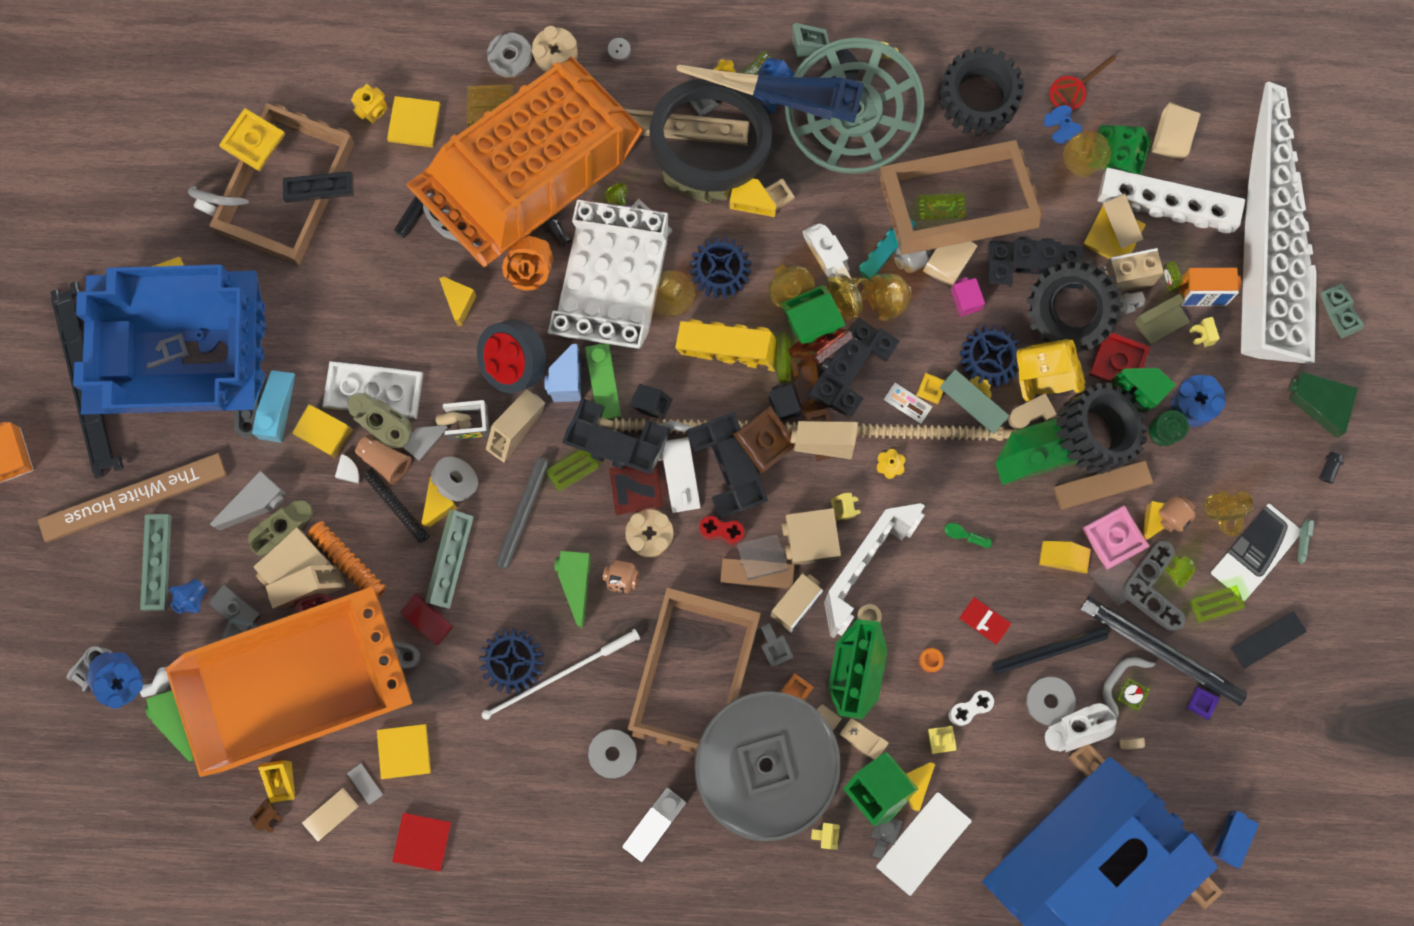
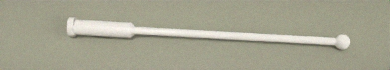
[482,629,640,720]

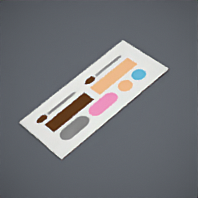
[884,383,933,423]

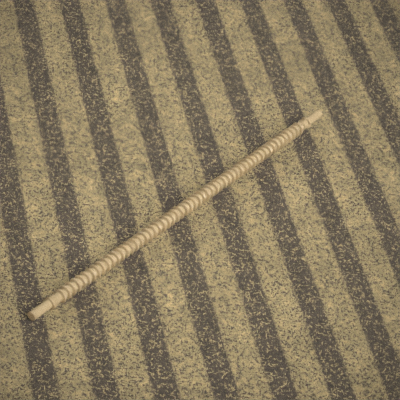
[600,418,1019,441]

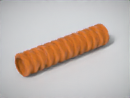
[307,521,386,598]

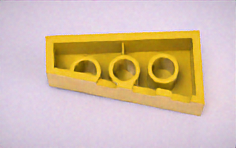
[675,319,781,372]

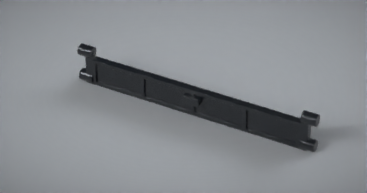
[50,282,124,479]

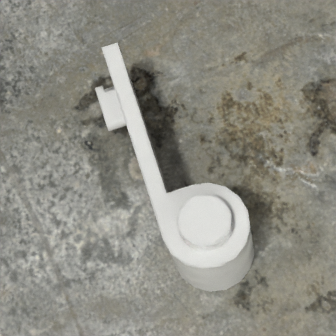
[658,437,701,513]

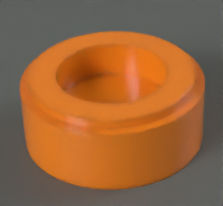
[919,648,944,673]

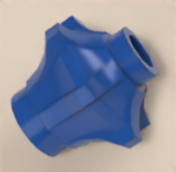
[169,579,207,614]

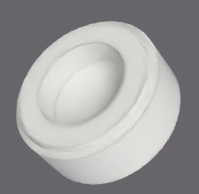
[194,199,217,216]

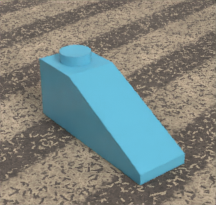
[252,370,295,442]

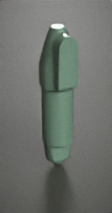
[1297,519,1314,564]

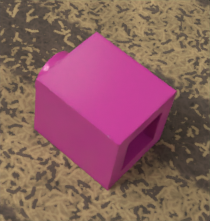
[951,277,985,317]

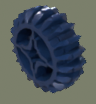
[689,237,752,299]
[959,325,1022,388]
[479,628,545,694]

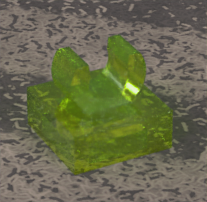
[1165,556,1197,589]

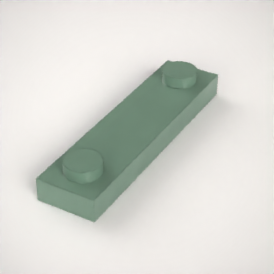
[425,510,474,609]
[140,514,172,611]

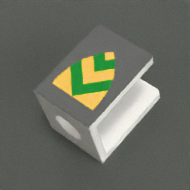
[443,400,490,441]

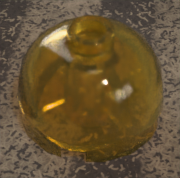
[868,273,912,321]

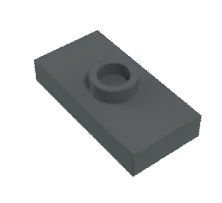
[208,585,261,632]

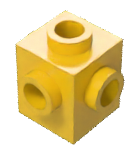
[351,84,388,124]

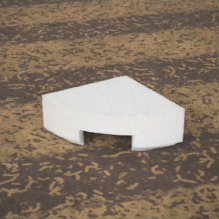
[335,454,360,484]

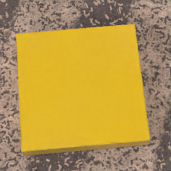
[387,96,441,148]
[219,108,285,172]
[1082,205,1146,259]
[377,724,431,779]

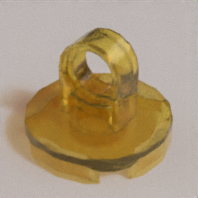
[1063,131,1111,177]
[768,263,815,308]
[654,270,695,318]
[826,273,872,320]
[1203,491,1254,537]

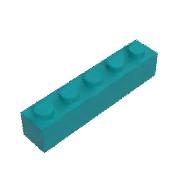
[859,219,916,282]

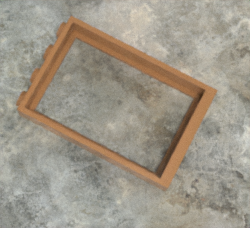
[209,103,355,266]
[880,140,1044,255]
[628,588,761,753]

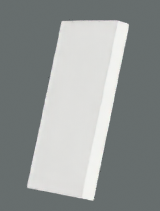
[322,361,423,419]

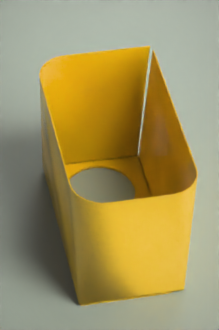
[293,404,354,458]

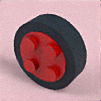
[477,319,546,393]

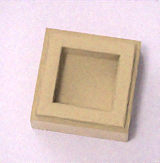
[765,178,795,211]

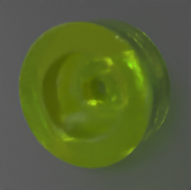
[604,182,629,206]

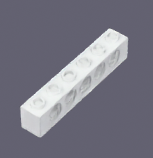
[1097,168,1245,233]

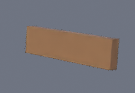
[1053,461,1153,511]

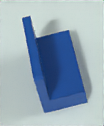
[1211,811,1259,868]

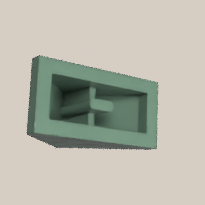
[792,23,829,59]

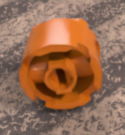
[502,236,553,291]

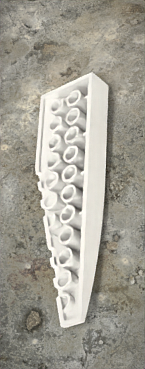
[1241,82,1316,364]

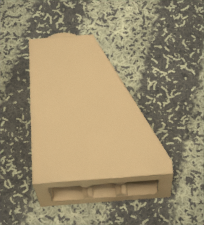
[486,389,545,463]
[791,421,858,459]
[254,527,333,586]
[266,565,346,609]

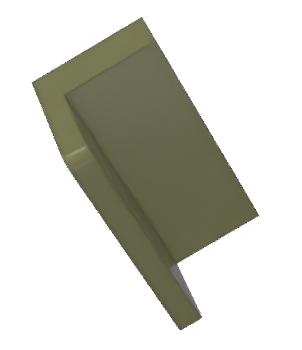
[1135,294,1189,345]

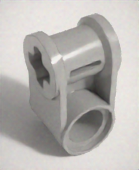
[66,646,112,693]

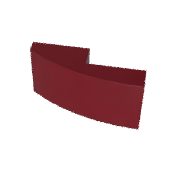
[400,594,453,645]

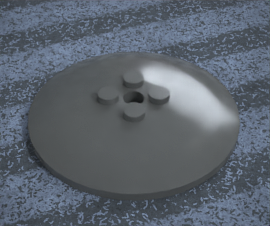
[695,691,840,841]

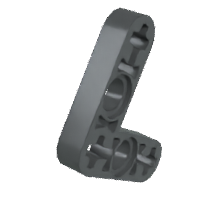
[1122,541,1185,631]

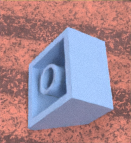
[545,344,582,402]

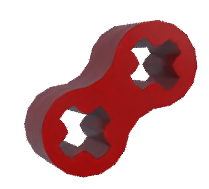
[699,516,744,546]

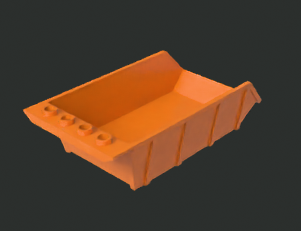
[406,56,644,267]
[165,586,412,777]

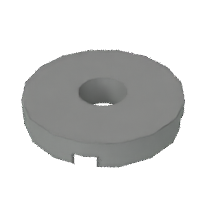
[487,32,532,78]
[431,457,478,501]
[1026,677,1076,726]
[588,729,637,779]

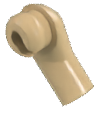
[436,411,472,429]

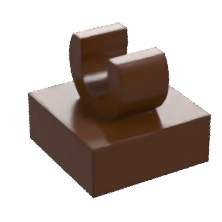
[250,799,282,833]

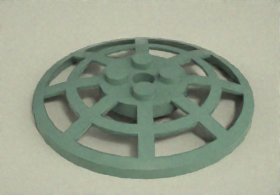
[785,38,924,174]

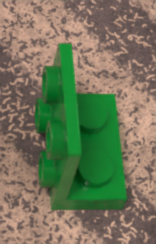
[1088,125,1152,175]

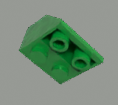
[780,285,845,344]
[1111,368,1176,413]
[843,752,918,826]

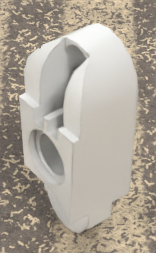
[803,224,852,288]
[1045,703,1116,752]

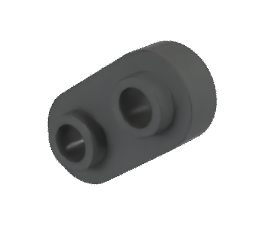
[234,399,260,439]
[376,640,420,669]

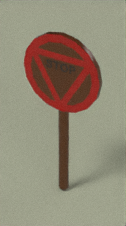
[1049,55,1116,111]

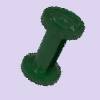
[1148,410,1189,446]

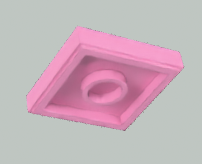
[1082,506,1149,570]

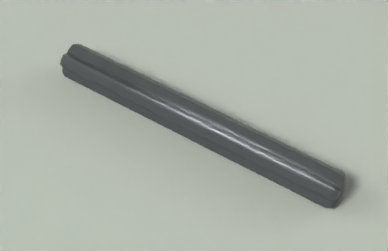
[496,457,550,569]

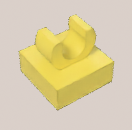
[1190,317,1219,347]
[830,493,861,522]
[928,726,957,754]
[811,823,840,850]

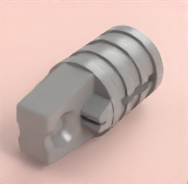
[1119,292,1145,315]

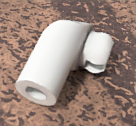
[140,667,170,697]

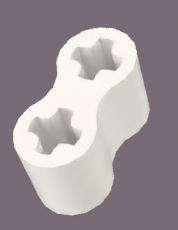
[948,691,994,726]

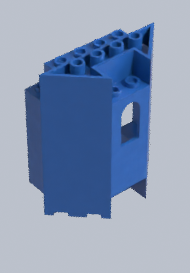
[73,265,267,414]
[981,756,1218,926]

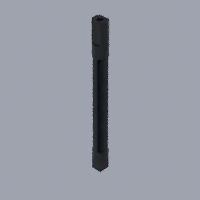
[1081,596,1247,706]

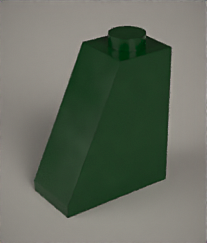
[1288,372,1358,438]

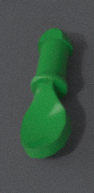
[944,523,993,549]

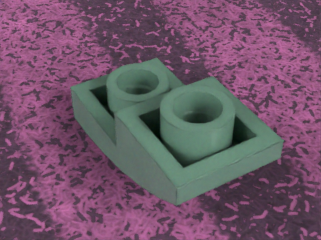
[1320,284,1364,339]

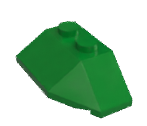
[995,418,1078,486]
[828,619,888,719]

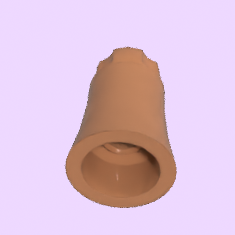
[355,435,411,485]

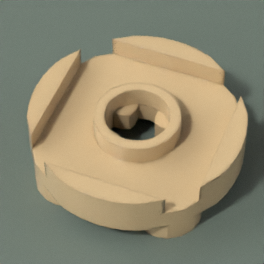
[532,26,578,72]
[625,509,674,558]

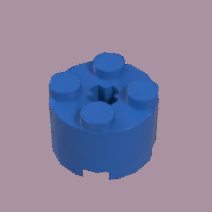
[1171,375,1225,427]
[86,651,143,709]

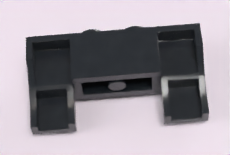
[987,237,1084,291]
[807,317,900,419]
[562,398,671,474]
[686,412,768,520]

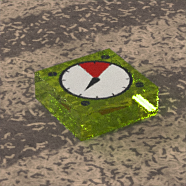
[1163,261,1183,291]
[1116,678,1150,711]

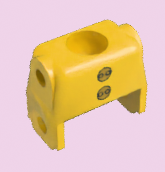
[1017,339,1085,401]

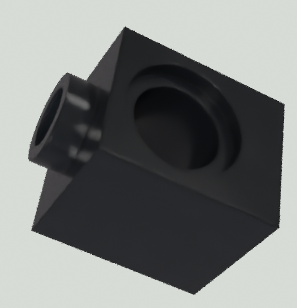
[768,383,801,422]
[630,384,673,420]

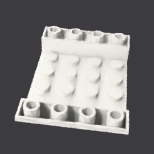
[548,200,668,349]
[824,503,925,638]

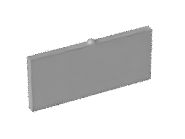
[347,763,383,805]

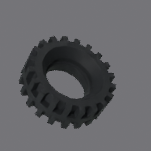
[1027,259,1123,353]

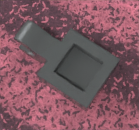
[760,623,794,668]
[870,818,902,859]

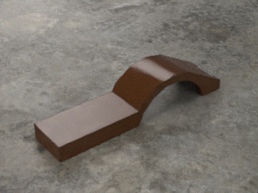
[790,354,834,461]

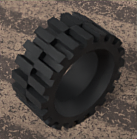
[939,47,1024,136]
[1056,383,1148,474]

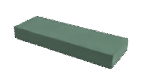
[940,369,1010,434]

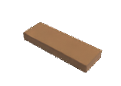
[720,558,794,589]

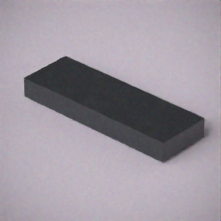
[283,171,354,203]
[1231,611,1307,669]

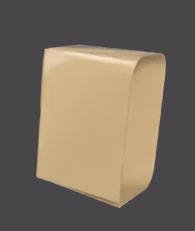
[1151,102,1200,161]
[923,241,978,288]

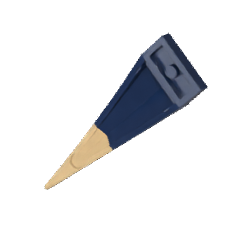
[676,65,864,123]

